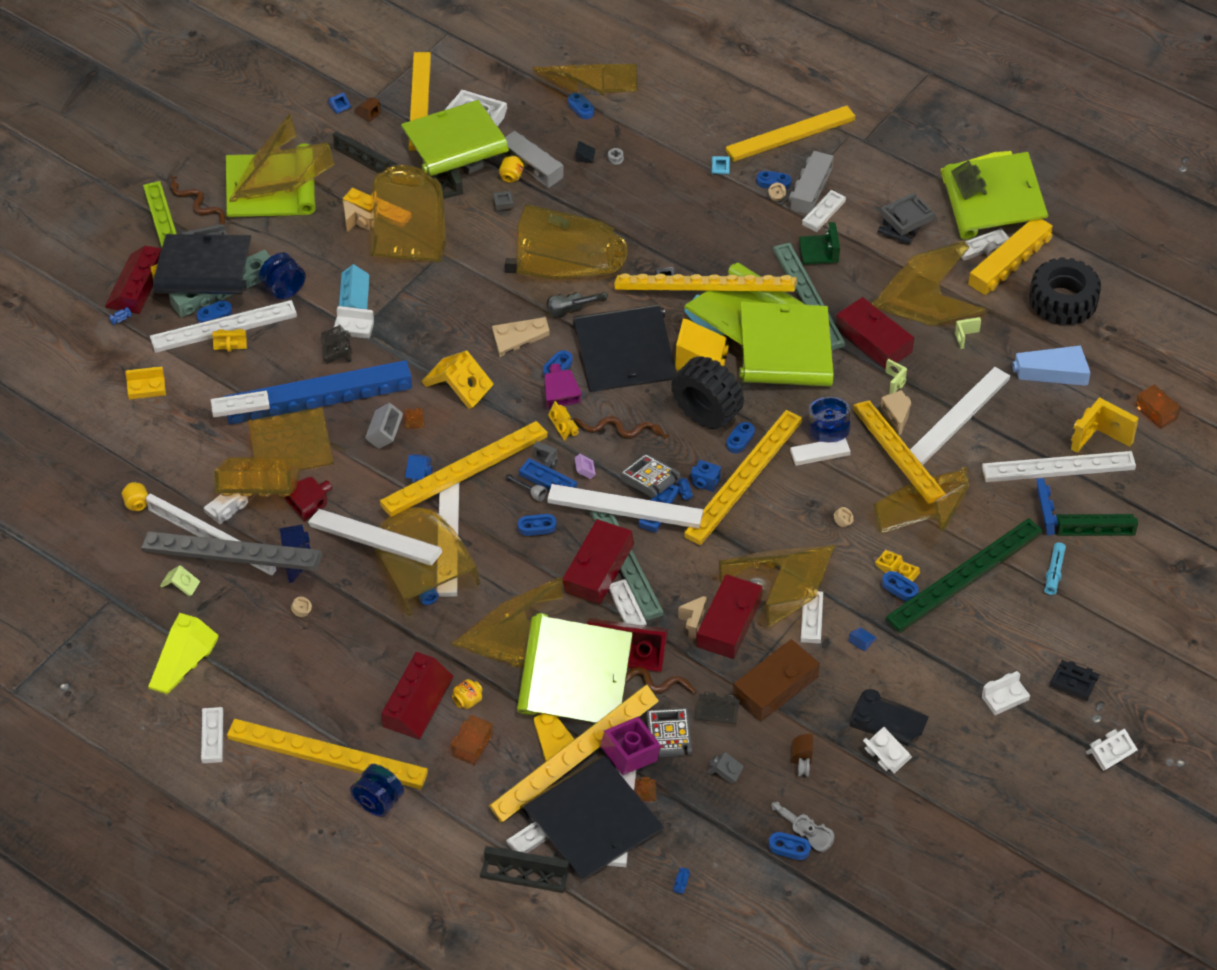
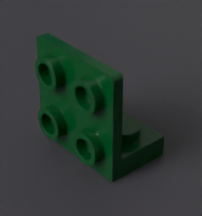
[799,222,840,265]

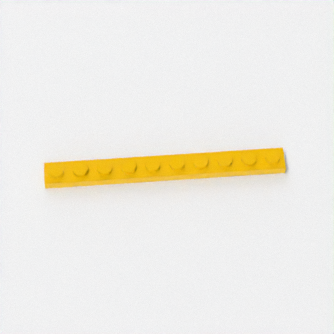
[614,274,797,292]
[684,410,802,546]
[380,421,548,517]
[488,685,659,823]
[227,719,428,790]

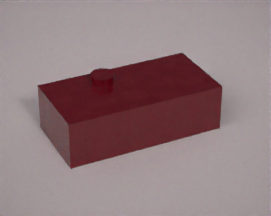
[835,297,914,370]
[562,519,634,604]
[696,574,763,659]

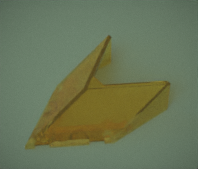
[533,64,638,95]
[229,114,334,202]
[872,240,988,326]
[873,467,969,533]
[719,545,835,627]
[452,576,563,668]

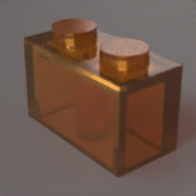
[1135,384,1180,429]
[450,715,493,766]

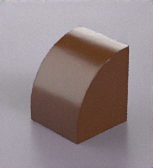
[354,97,381,122]
[791,733,813,765]

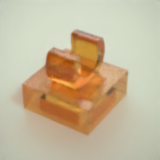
[404,407,425,429]
[635,777,656,802]

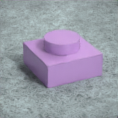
[575,454,596,479]

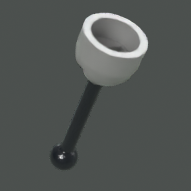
[506,474,547,502]

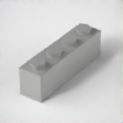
[501,131,563,188]
[789,151,834,214]

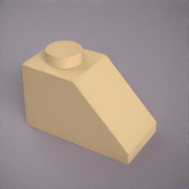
[880,390,911,435]

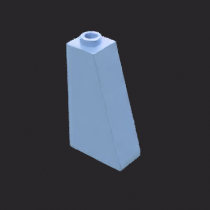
[1012,345,1091,386]

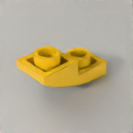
[875,550,920,582]

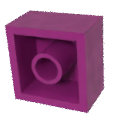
[601,717,661,775]

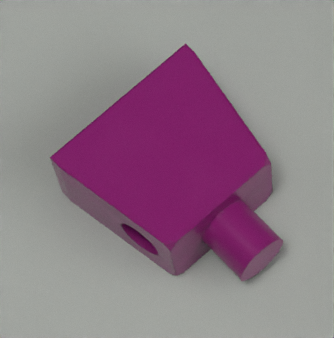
[544,364,582,409]

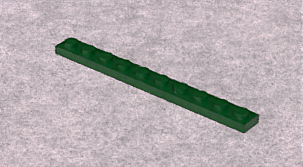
[886,518,1042,633]

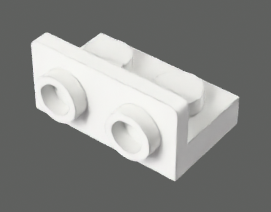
[333,306,374,339]
[204,486,248,524]
[982,671,1030,715]
[863,727,912,774]
[1085,729,1137,771]

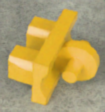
[212,329,247,352]

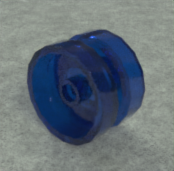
[259,252,306,299]
[808,396,851,443]
[350,764,404,817]

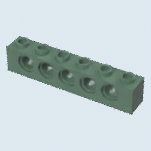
[169,250,277,318]

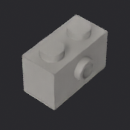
[365,403,403,449]

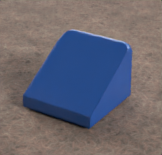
[327,92,351,114]
[848,627,877,651]

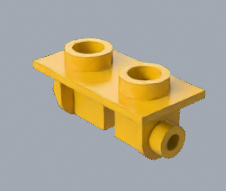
[548,401,579,441]

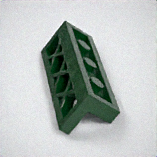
[1056,514,1138,536]

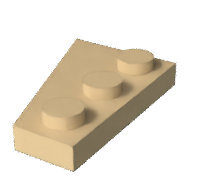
[492,317,550,357]

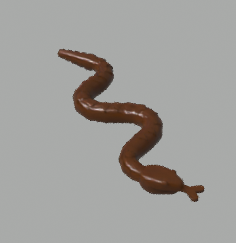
[170,176,225,225]
[574,416,669,439]
[613,667,697,694]

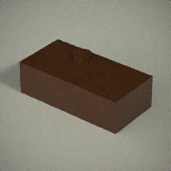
[733,639,820,722]

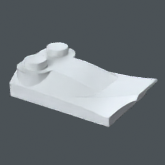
[445,90,507,127]

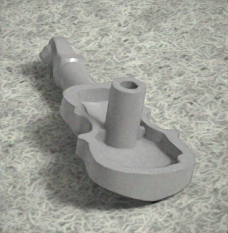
[771,802,835,852]

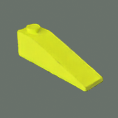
[148,613,219,694]

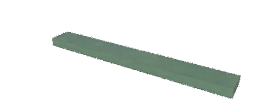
[773,243,845,350]
[589,510,663,621]

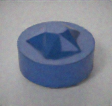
[418,587,439,605]

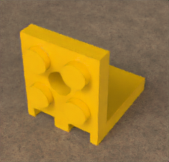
[421,350,494,409]
[1071,397,1139,453]

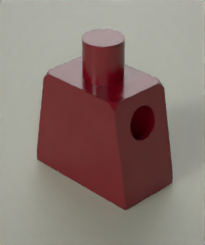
[283,477,332,522]

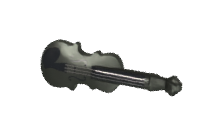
[547,291,608,317]

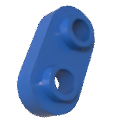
[568,93,594,119]
[756,171,791,190]
[197,301,232,323]
[543,350,573,377]
[726,422,755,454]
[518,514,557,536]
[882,571,918,601]
[769,832,811,860]

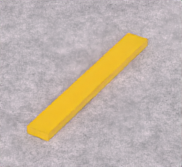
[409,52,431,151]
[726,106,856,162]
[853,400,946,504]

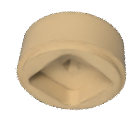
[769,183,786,201]
[834,507,853,527]
[291,597,312,617]

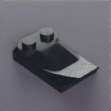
[850,689,929,746]

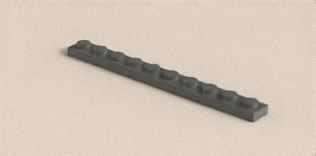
[141,531,323,571]

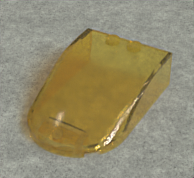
[370,165,446,262]
[516,204,628,279]
[374,508,481,616]

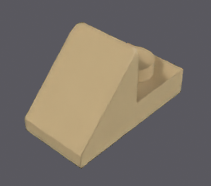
[343,200,374,232]
[678,596,707,640]

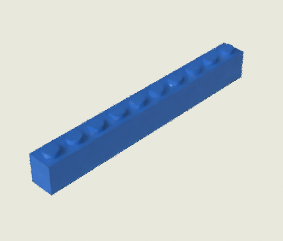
[223,360,412,425]

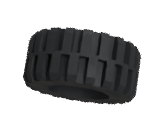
[1029,257,1101,326]
[671,356,744,429]

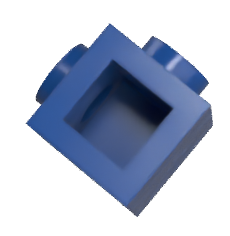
[405,453,433,483]
[690,460,721,492]

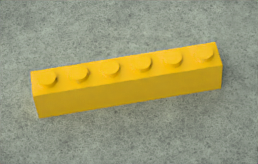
[968,219,1053,295]

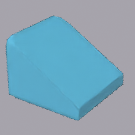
[712,156,730,174]

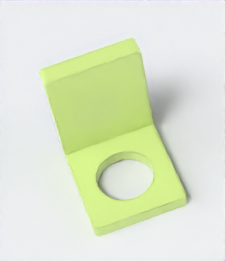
[955,317,981,349]
[885,359,907,394]
[160,565,200,597]

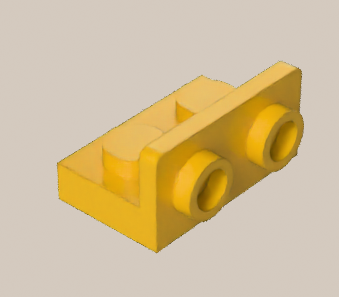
[125,367,166,399]

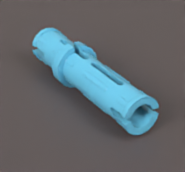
[1044,542,1066,595]

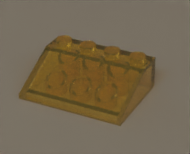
[248,408,334,478]
[214,457,303,497]

